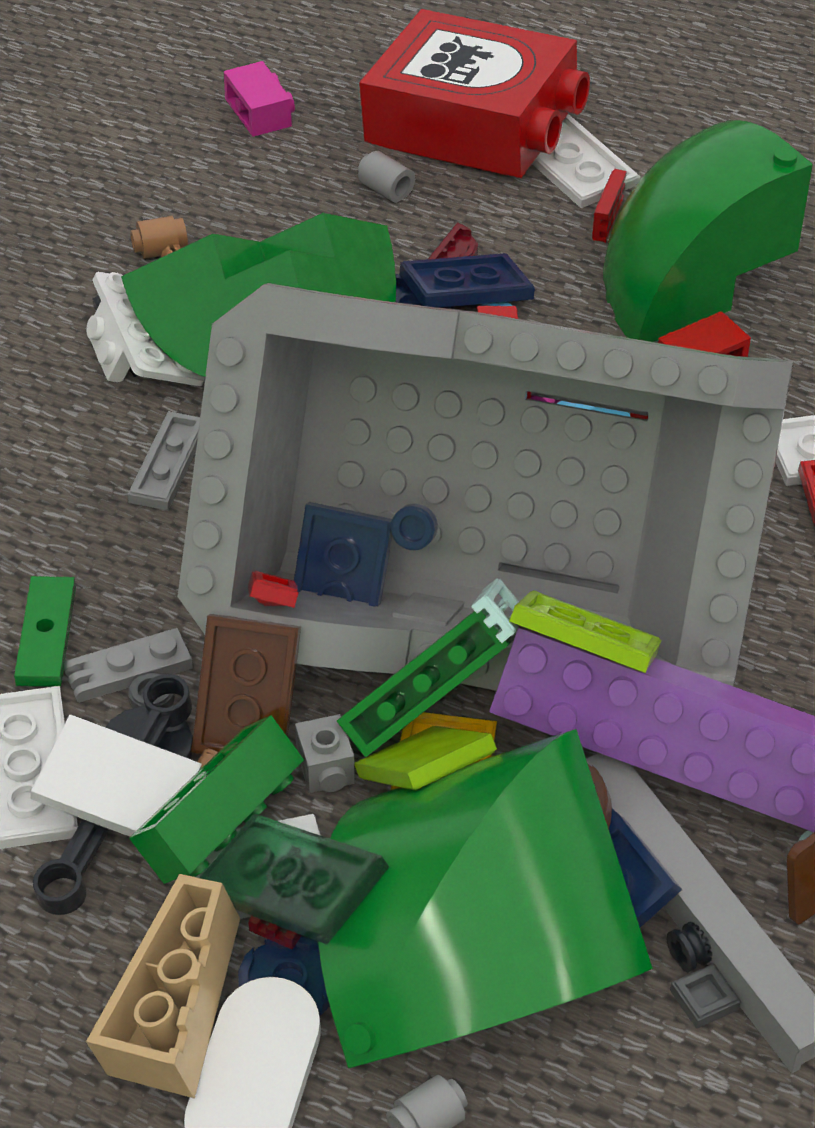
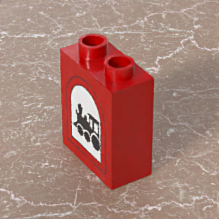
[359,9,590,178]

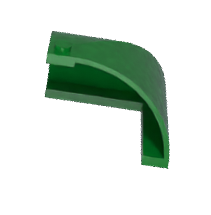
[317,729,653,1068]

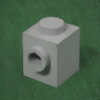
[295,714,355,793]

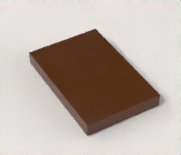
[191,614,301,754]

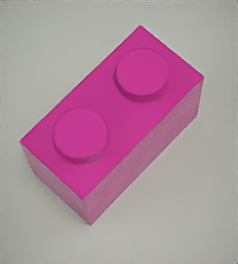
[224,61,295,137]

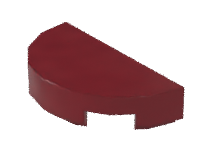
[428,222,478,259]

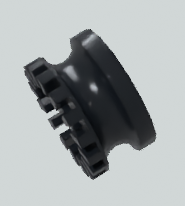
[666,922,712,973]

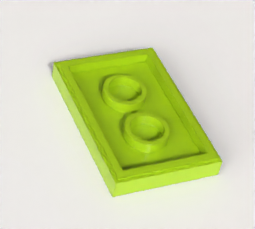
[509,590,662,673]
[354,726,497,790]

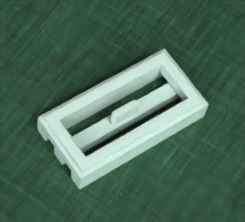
[471,578,519,643]

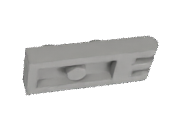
[64,628,193,703]

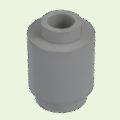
[386,1075,468,1128]

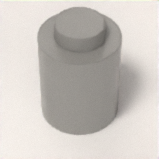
[358,151,415,203]

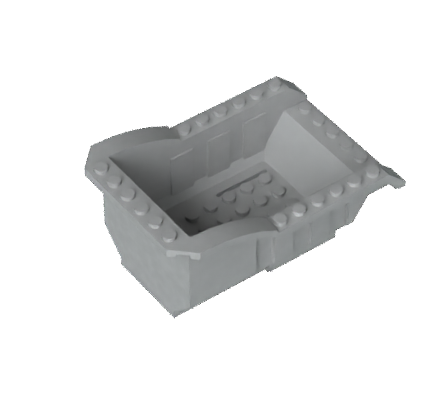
[177,283,793,691]

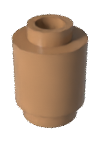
[130,216,188,259]

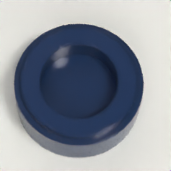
[391,503,438,551]

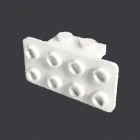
[86,272,205,386]

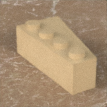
[86,874,240,1099]

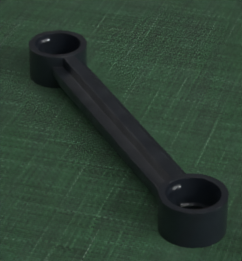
[33,674,192,915]

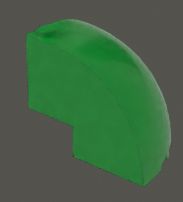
[603,120,813,342]
[121,213,396,377]

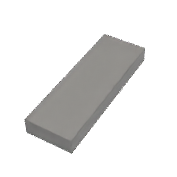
[128,411,200,511]

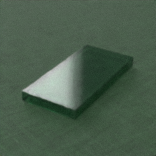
[200,814,389,944]

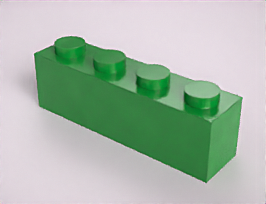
[337,608,516,758]
[129,715,304,884]

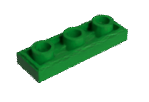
[14,576,76,687]

